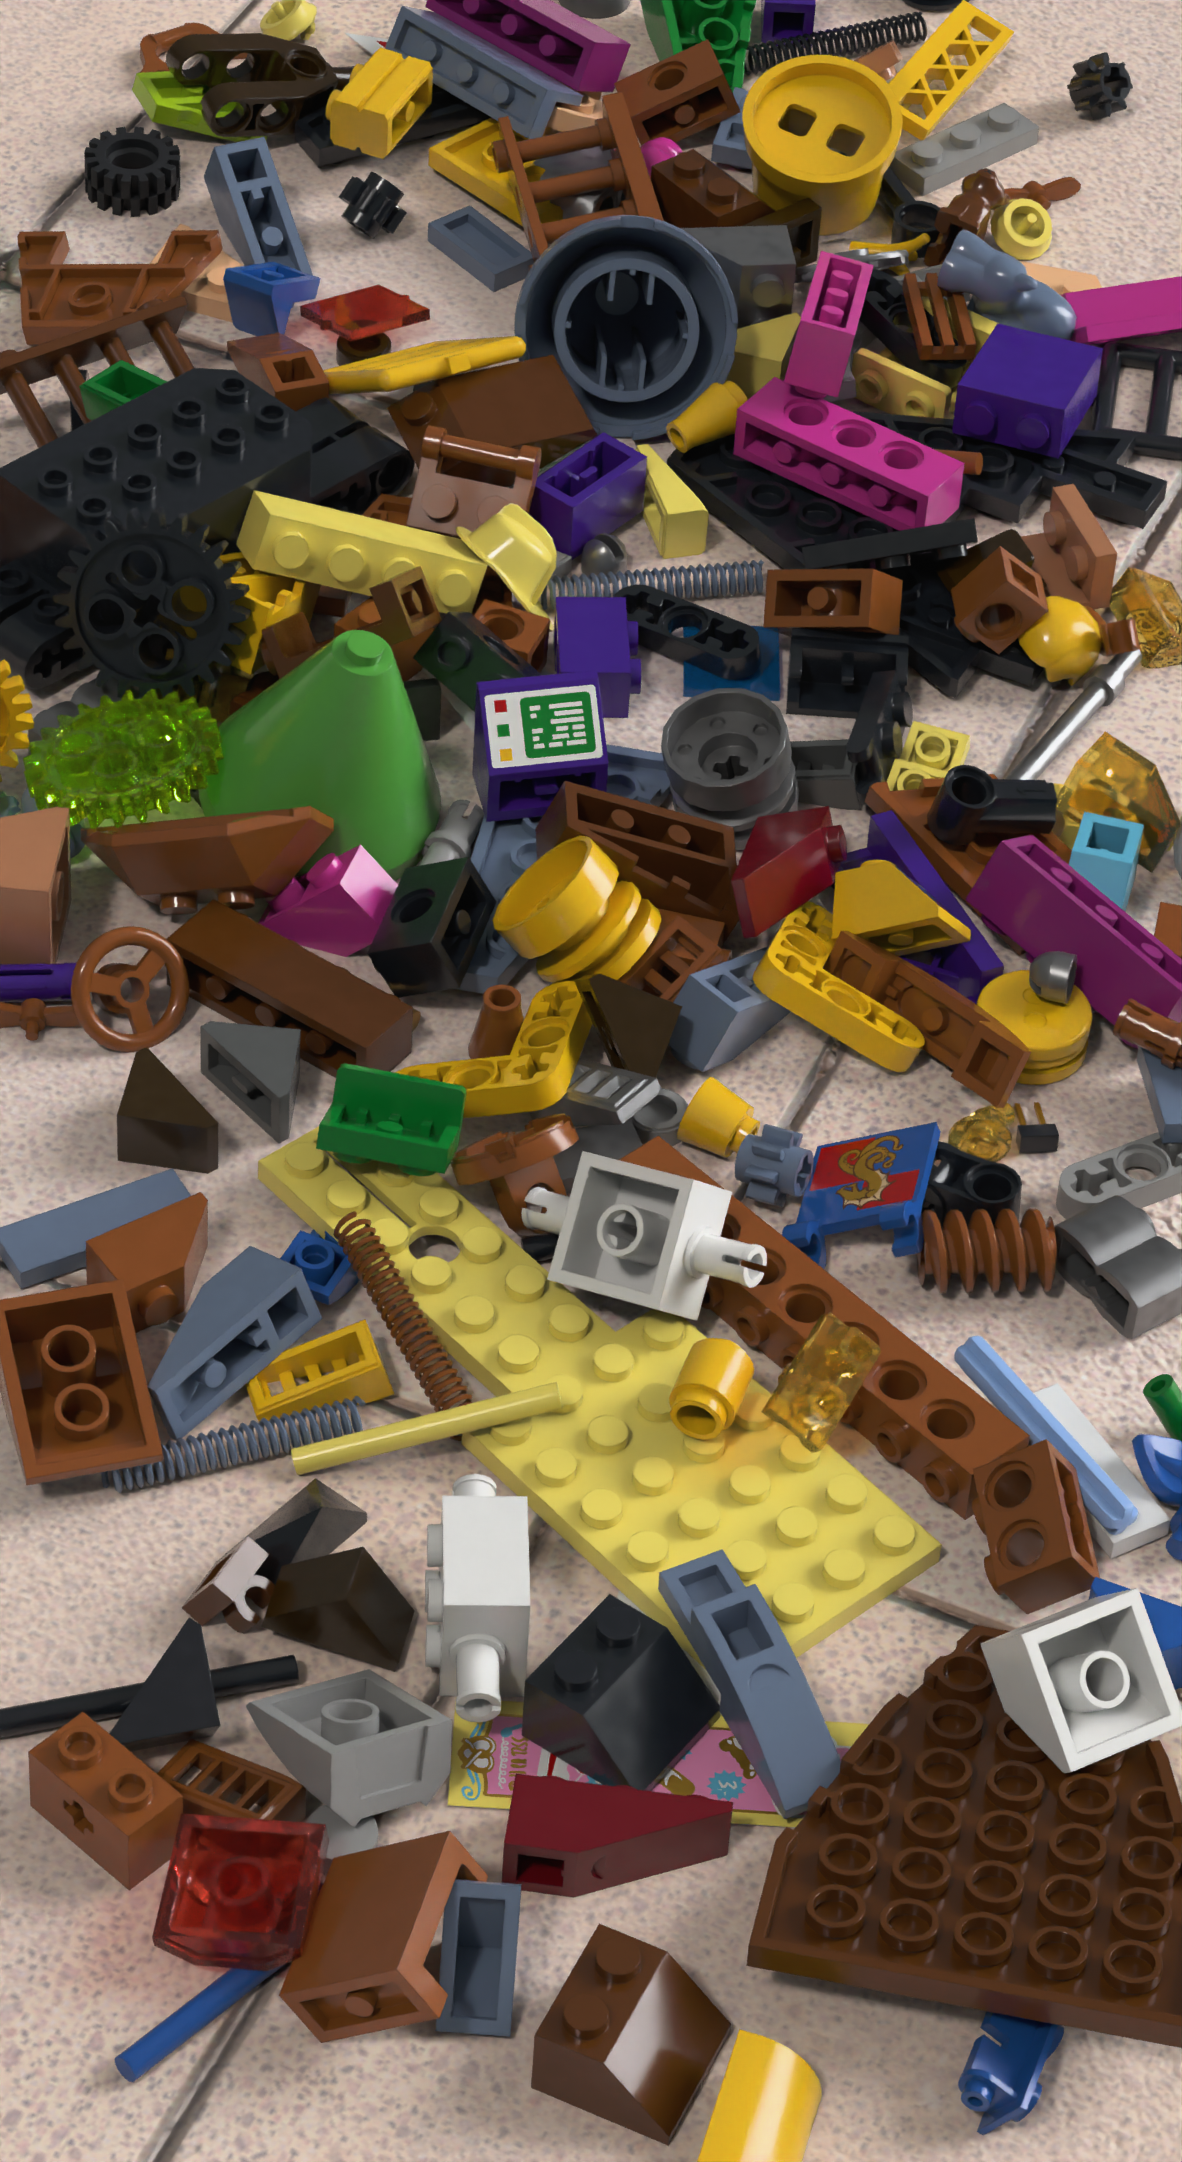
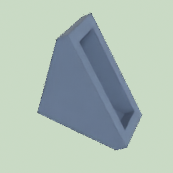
[435,1879,522,2037]

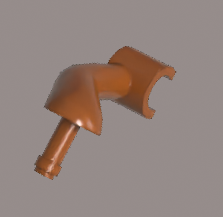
[1083,605,1141,657]

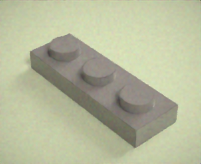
[889,103,1039,196]

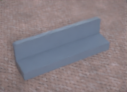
[385,6,583,139]

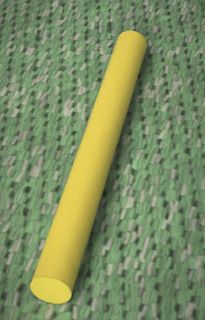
[291,1382,563,1475]

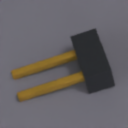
[1014,1102,1059,1153]

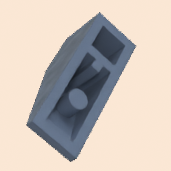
[204,137,313,275]
[668,946,791,1072]
[148,1246,322,1441]

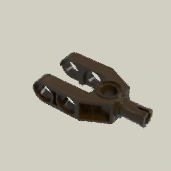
[165,33,355,137]

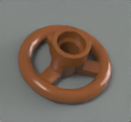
[71,926,190,1053]

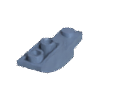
[658,1549,841,1819]

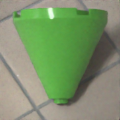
[198,630,441,881]

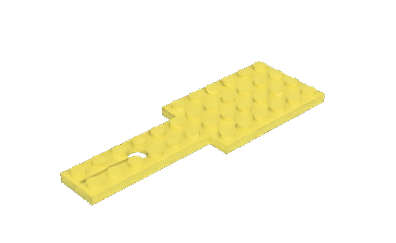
[258,1126,942,1671]

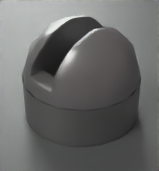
[581,533,627,584]
[1029,951,1077,1004]

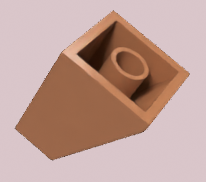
[0,807,72,964]

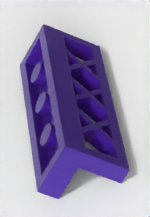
[831,810,1004,1004]

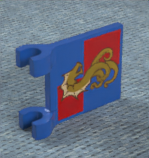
[782,1122,941,1269]

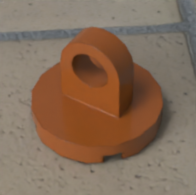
[450,1114,579,1237]

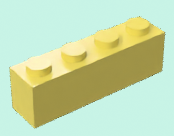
[236,490,488,614]

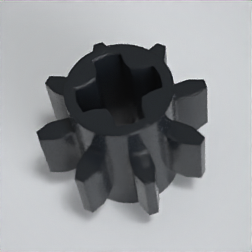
[1067,52,1133,121]
[338,171,407,239]

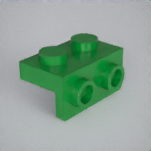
[316,1063,467,1176]

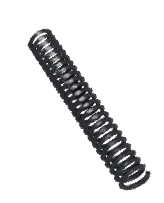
[744,12,927,76]

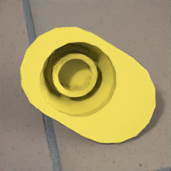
[456,503,557,632]

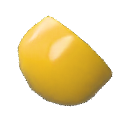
[1018,596,1102,686]

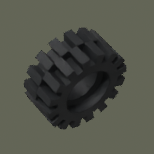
[84,126,180,217]

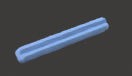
[954,1336,1138,1535]

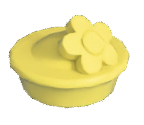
[260,0,317,41]
[990,198,1052,260]

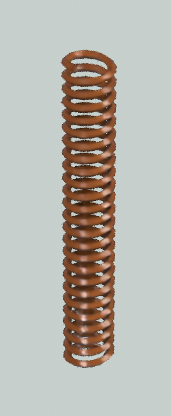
[333,1211,473,1441]

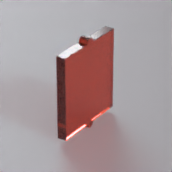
[300,284,430,341]

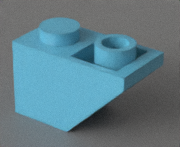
[1069,811,1144,911]

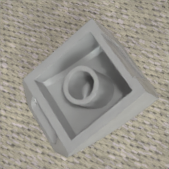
[246,1669,452,1827]

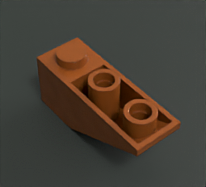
[227,333,329,412]

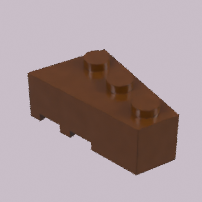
[535,781,740,944]

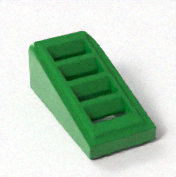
[79,360,167,421]

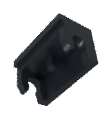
[786,627,909,719]

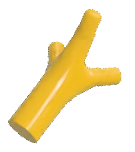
[849,233,930,276]

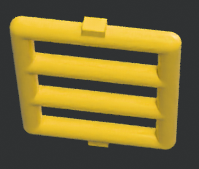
[323,336,526,395]

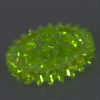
[23,689,224,829]

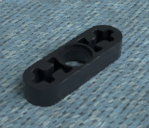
[859,269,967,389]
[613,585,761,680]

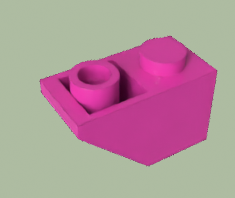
[258,844,398,957]

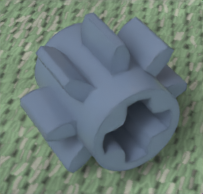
[735,1124,814,1207]

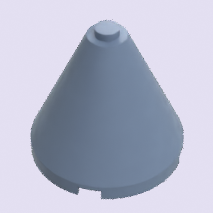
[514,215,738,440]

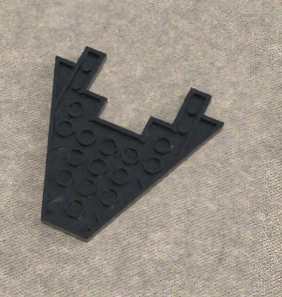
[667,411,1167,698]

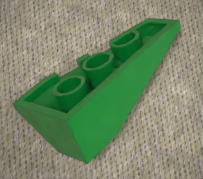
[640,0,756,124]

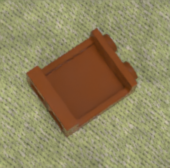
[279,1831,488,2043]

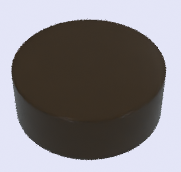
[336,327,391,366]

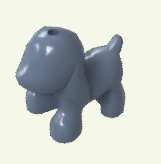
[937,229,1077,340]

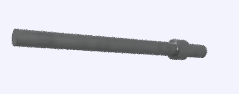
[1006,650,1142,780]

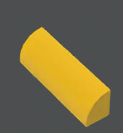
[697,2029,822,2162]

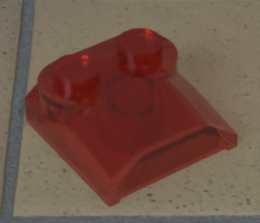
[152,1813,329,1971]

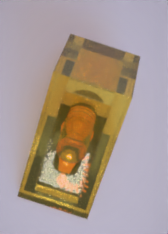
[1056,731,1182,873]

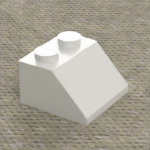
[980,1588,1182,1773]

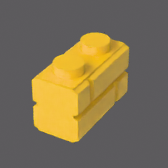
[325,47,433,159]

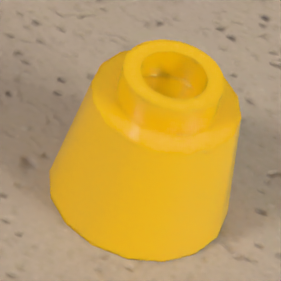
[677,1077,760,1157]

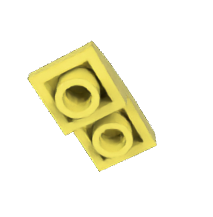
[887,721,970,791]

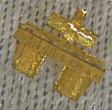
[761,1312,881,1453]

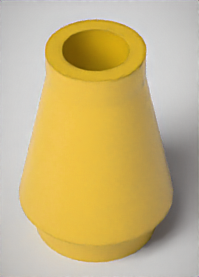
[666,381,748,453]

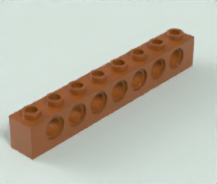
[619,1136,1030,1520]

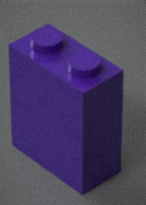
[952,323,1103,459]

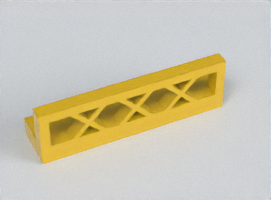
[888,0,1014,140]

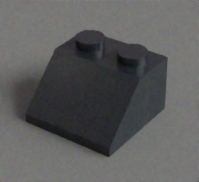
[522,1594,721,1791]

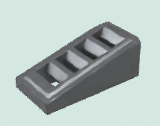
[529,1058,662,1126]

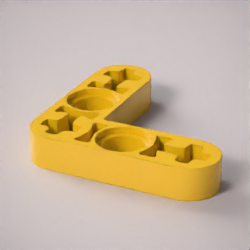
[753,901,925,1072]
[395,981,593,1119]

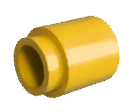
[669,1338,754,1440]

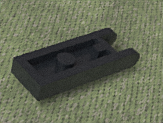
[846,670,913,804]

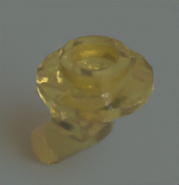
[948,1103,1015,1162]

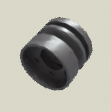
[661,688,799,850]

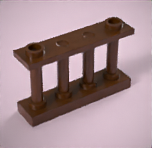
[0,295,194,448]

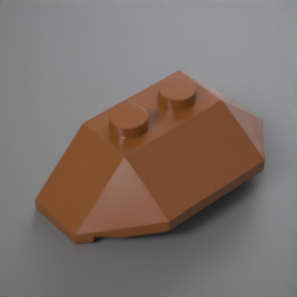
[81,806,334,915]

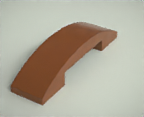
[823,931,1031,1108]

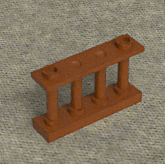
[491,92,664,271]

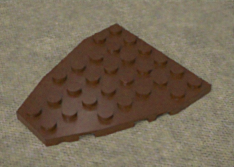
[747,1625,1182,2048]

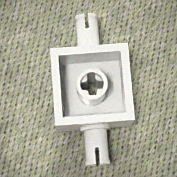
[521,1151,767,1321]
[425,1474,530,1723]

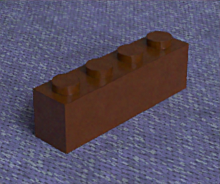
[166,899,413,1078]

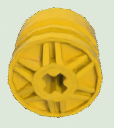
[492,835,662,984]

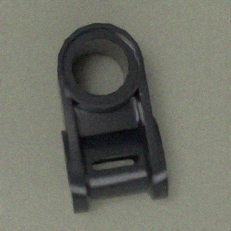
[921,1141,1022,1228]

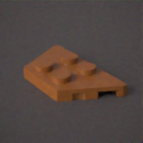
[865,774,1072,956]

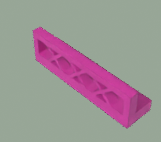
[1061,276,1182,346]

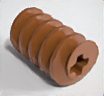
[916,1208,1057,1294]

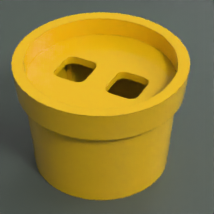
[742,55,903,239]

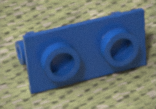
[958,2011,1064,2135]

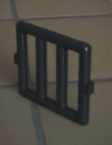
[1090,342,1182,460]

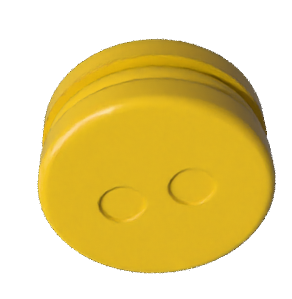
[977,970,1092,1085]

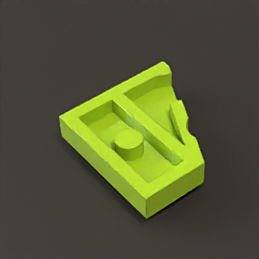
[132,68,268,142]

